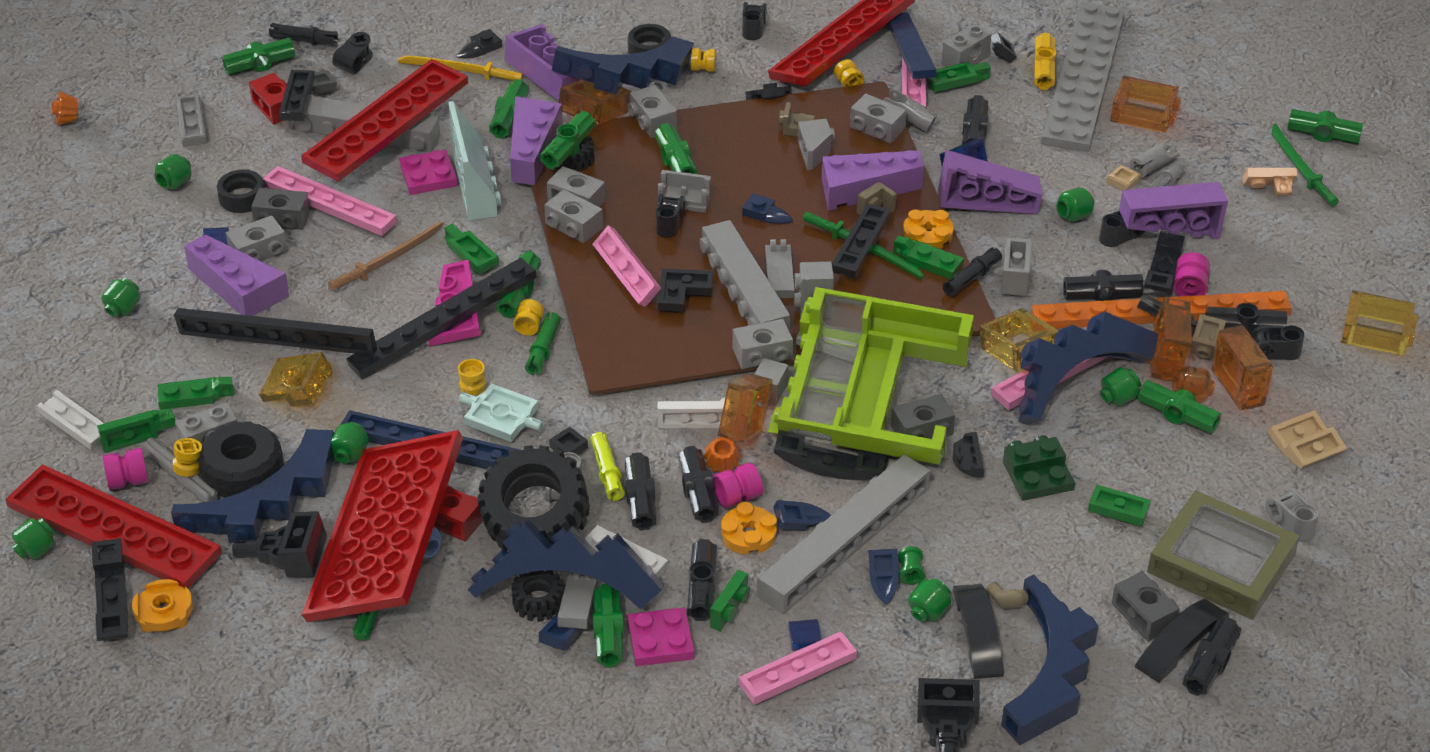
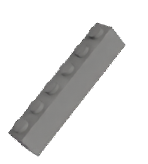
[294,96,440,152]
[699,220,790,330]

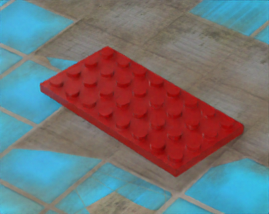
[301,430,463,622]

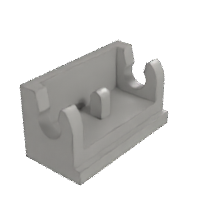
[657,170,711,213]

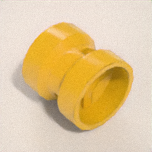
[691,48,716,72]
[834,59,864,87]
[513,299,544,336]
[458,359,486,396]
[173,438,202,477]

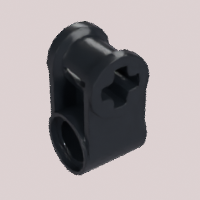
[742,2,767,40]
[332,32,372,74]
[656,194,685,238]
[1099,211,1145,247]
[1251,325,1305,360]

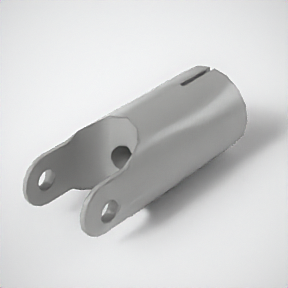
[883,89,937,132]
[1130,138,1180,178]

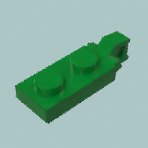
[926,62,991,93]
[444,224,499,275]
[893,235,964,279]
[158,377,234,410]
[97,408,176,453]

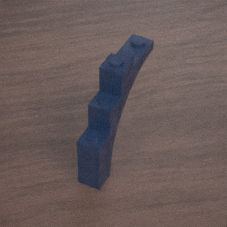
[551,36,694,95]
[1018,312,1159,425]
[171,429,334,543]
[468,519,664,609]
[1001,574,1098,745]

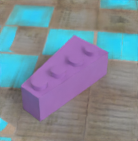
[504,24,581,103]
[510,97,563,185]
[821,150,924,211]
[938,150,1042,214]
[1119,182,1228,239]
[184,235,289,316]

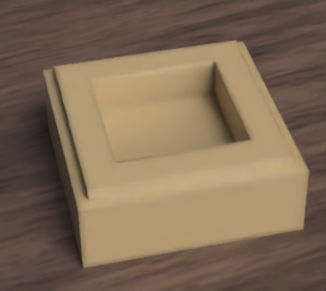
[1106,165,1141,190]

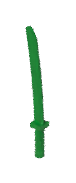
[1271,124,1339,206]
[803,211,923,279]

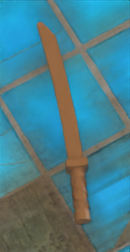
[328,221,443,291]

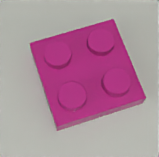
[399,149,458,195]
[627,607,694,667]

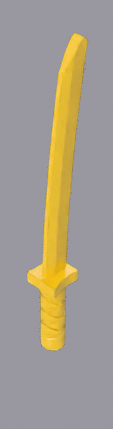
[398,55,523,81]

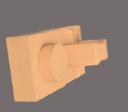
[1243,168,1297,196]

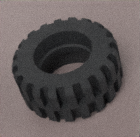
[478,445,590,550]

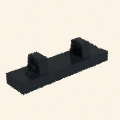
[832,203,891,279]

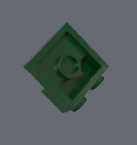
[1003,435,1075,501]

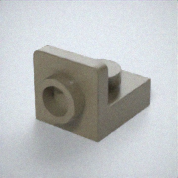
[779,102,815,136]
[856,181,897,215]
[1191,314,1226,359]

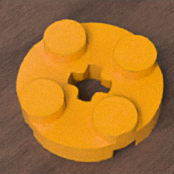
[903,209,954,249]
[721,502,777,554]
[132,579,193,632]

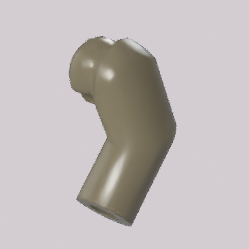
[986,582,1029,609]

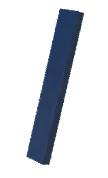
[887,12,936,79]

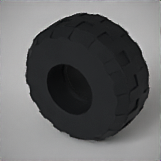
[198,421,284,498]

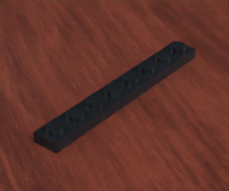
[346,258,537,379]
[174,308,377,356]

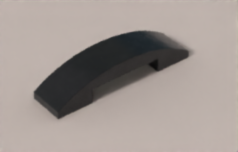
[1144,231,1185,293]
[774,430,886,480]
[91,538,128,641]
[953,584,1004,679]
[1135,599,1229,683]

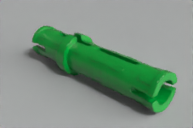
[525,312,561,375]

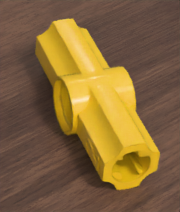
[1033,33,1056,90]

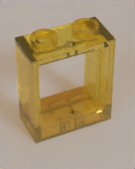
[1341,290,1418,356]
[979,308,1059,373]

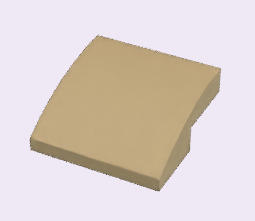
[1267,410,1348,469]

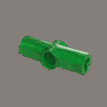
[222,38,295,75]
[489,79,529,139]
[1287,109,1364,144]
[540,111,596,170]
[655,123,697,174]
[496,251,541,319]
[1138,380,1222,434]
[593,584,624,668]

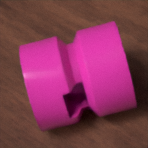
[1173,252,1210,296]
[102,448,149,491]
[713,462,763,509]

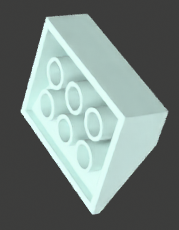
[449,101,501,220]

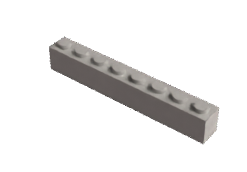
[757,454,930,615]

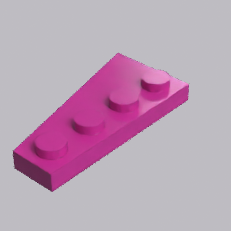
[428,260,481,346]

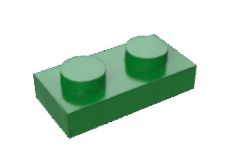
[1088,485,1151,527]
[710,570,750,632]

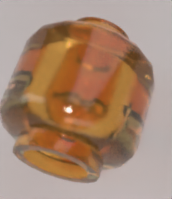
[1172,366,1215,403]

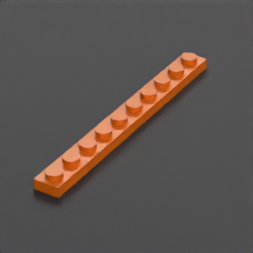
[1031,291,1292,330]

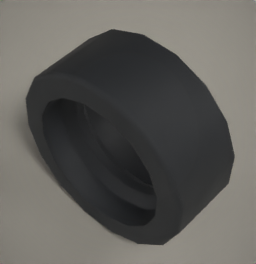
[628,24,671,54]
[216,169,265,213]

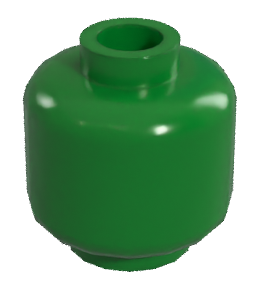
[154,154,192,190]
[1056,187,1094,222]
[101,278,141,317]
[1100,367,1141,407]
[331,422,369,464]
[12,518,56,560]
[908,578,952,623]

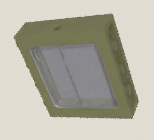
[1147,490,1300,620]

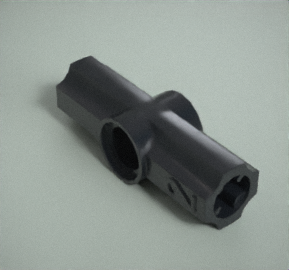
[962,95,988,155]
[1063,270,1144,301]
[1205,303,1287,338]
[678,446,718,523]
[625,453,656,531]
[687,539,717,621]
[1182,617,1242,696]

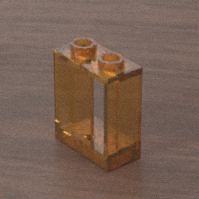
[1110,75,1181,133]
[558,80,632,126]
[1150,297,1192,382]
[1211,325,1273,411]
[717,373,773,443]

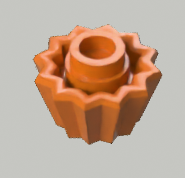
[51,91,78,125]
[703,436,742,472]

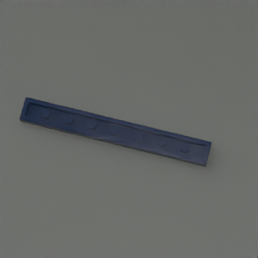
[341,410,520,469]

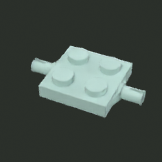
[459,383,544,442]

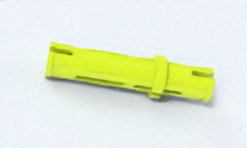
[590,432,625,501]

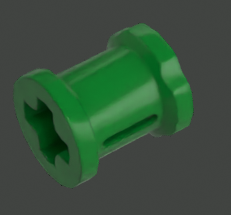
[898,546,926,585]

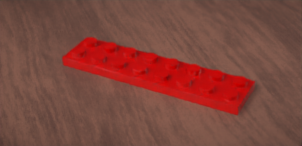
[768,0,915,86]
[301,59,468,182]
[5,464,222,589]

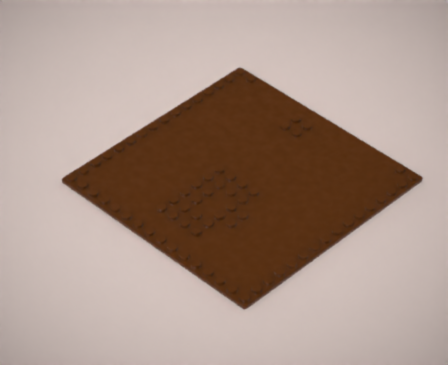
[531,81,998,395]

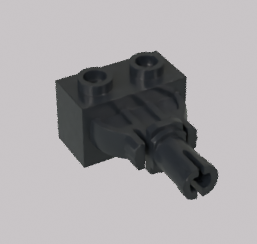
[232,511,327,577]
[917,678,980,752]

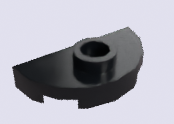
[745,83,792,100]
[952,432,984,477]

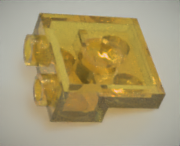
[259,352,333,407]

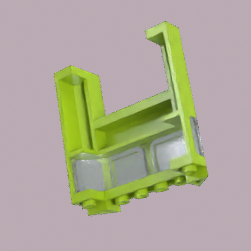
[768,287,974,465]

